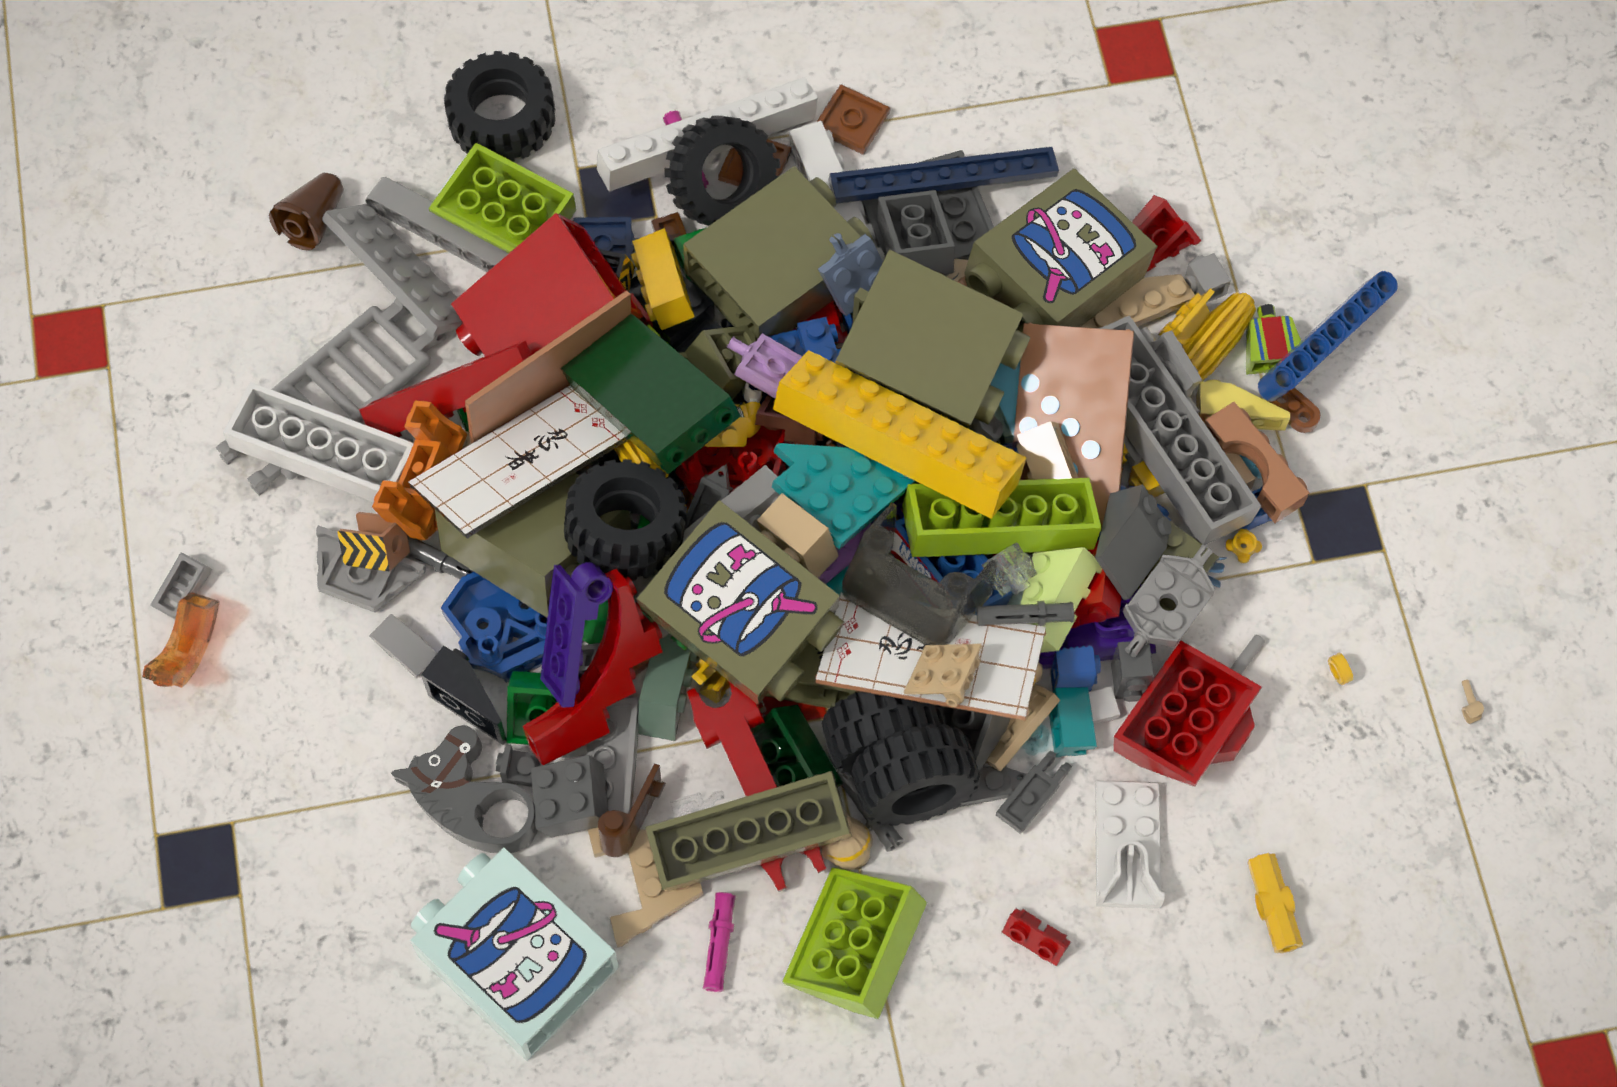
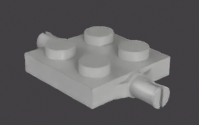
[1140,327,1202,413]

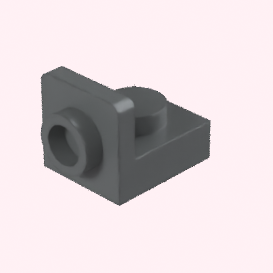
[496,744,542,787]

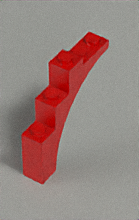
[523,569,662,765]

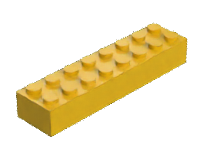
[773,350,1026,519]

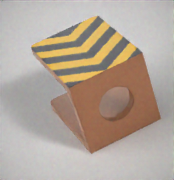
[337,512,410,572]

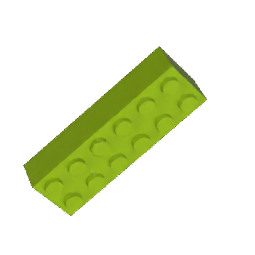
[902,478,1102,557]

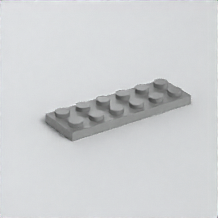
[322,204,463,336]

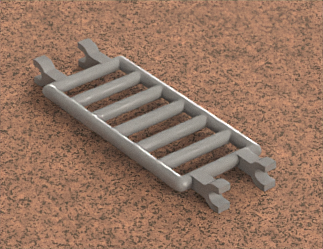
[216,298,447,496]

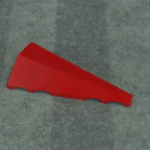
[1132,195,1202,272]

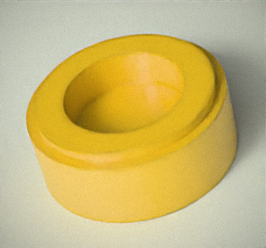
[1328,652,1353,685]

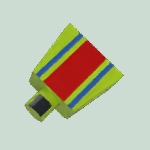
[1246,304,1301,375]

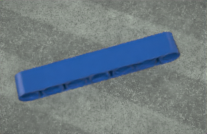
[1258,271,1398,401]

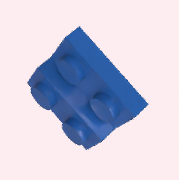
[768,317,841,363]

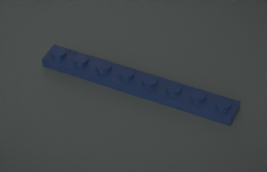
[828,146,1059,204]

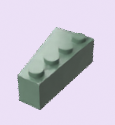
[638,633,698,741]

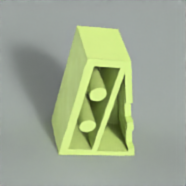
[1020,547,1102,652]

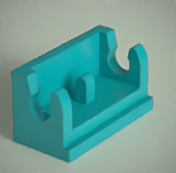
[1049,687,1097,757]

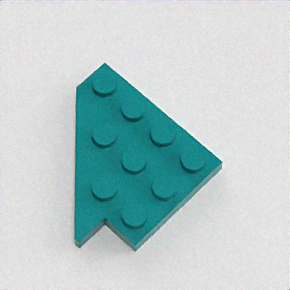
[771,443,917,550]

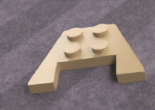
[588,828,703,948]

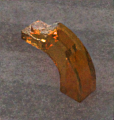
[142,592,220,688]

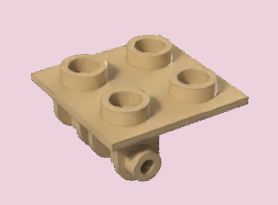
[903,644,982,707]

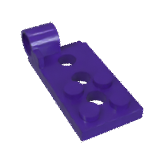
[540,562,613,707]

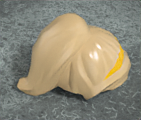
[821,812,873,870]

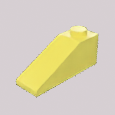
[1196,379,1290,431]

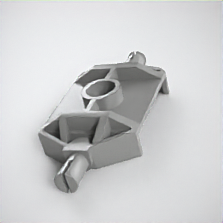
[1123,545,1215,657]

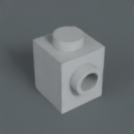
[1184,253,1231,303]

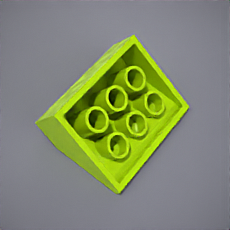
[428,143,576,253]
[782,867,927,1019]

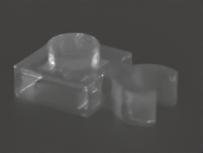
[670,791,724,818]

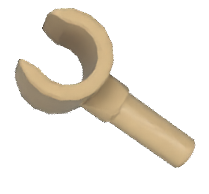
[1461,680,1484,724]

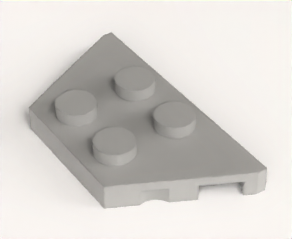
[316,525,426,612]

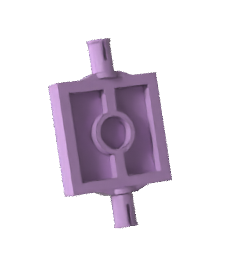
[727,333,802,399]

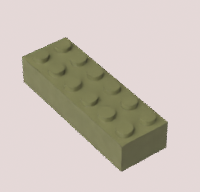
[645,771,852,892]

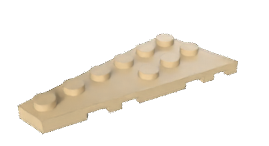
[1081,274,1195,329]

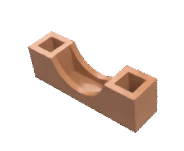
[1204,402,1310,524]

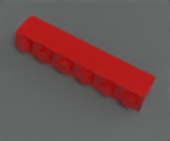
[359,340,532,438]

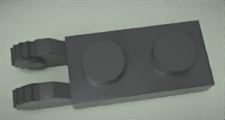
[996,750,1072,834]

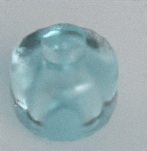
[1021,724,1050,755]

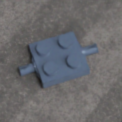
[818,233,883,316]

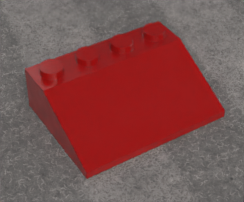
[1113,640,1262,787]

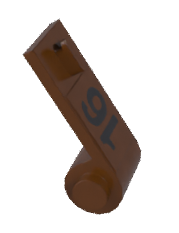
[598,763,666,858]

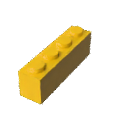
[631,228,695,330]

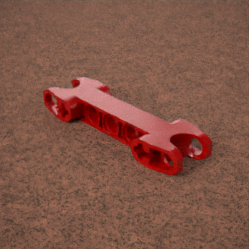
[687,681,826,892]

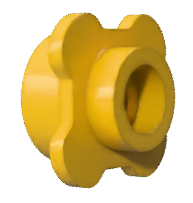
[1225,529,1262,563]

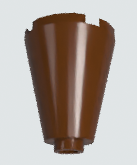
[269,173,344,251]

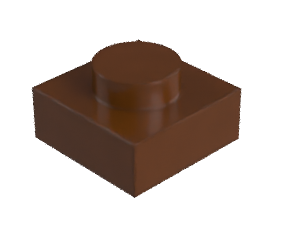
[651,212,687,246]

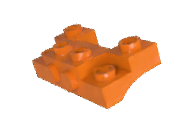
[372,400,467,540]

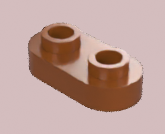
[1266,387,1320,433]

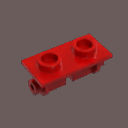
[1001,908,1071,966]

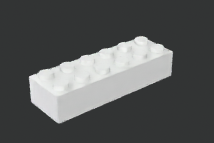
[223,382,414,503]

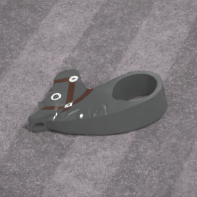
[391,725,538,853]

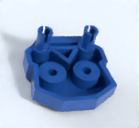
[441,572,548,683]

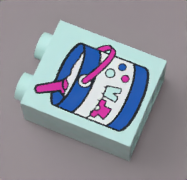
[410,848,619,1061]

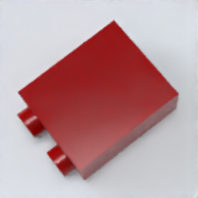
[451,213,644,356]

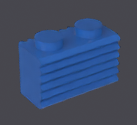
[1050,645,1101,692]

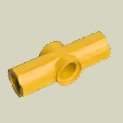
[1247,853,1303,954]

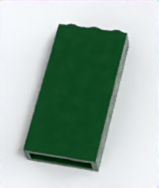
[560,313,741,474]

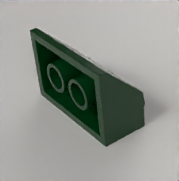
[750,705,843,787]

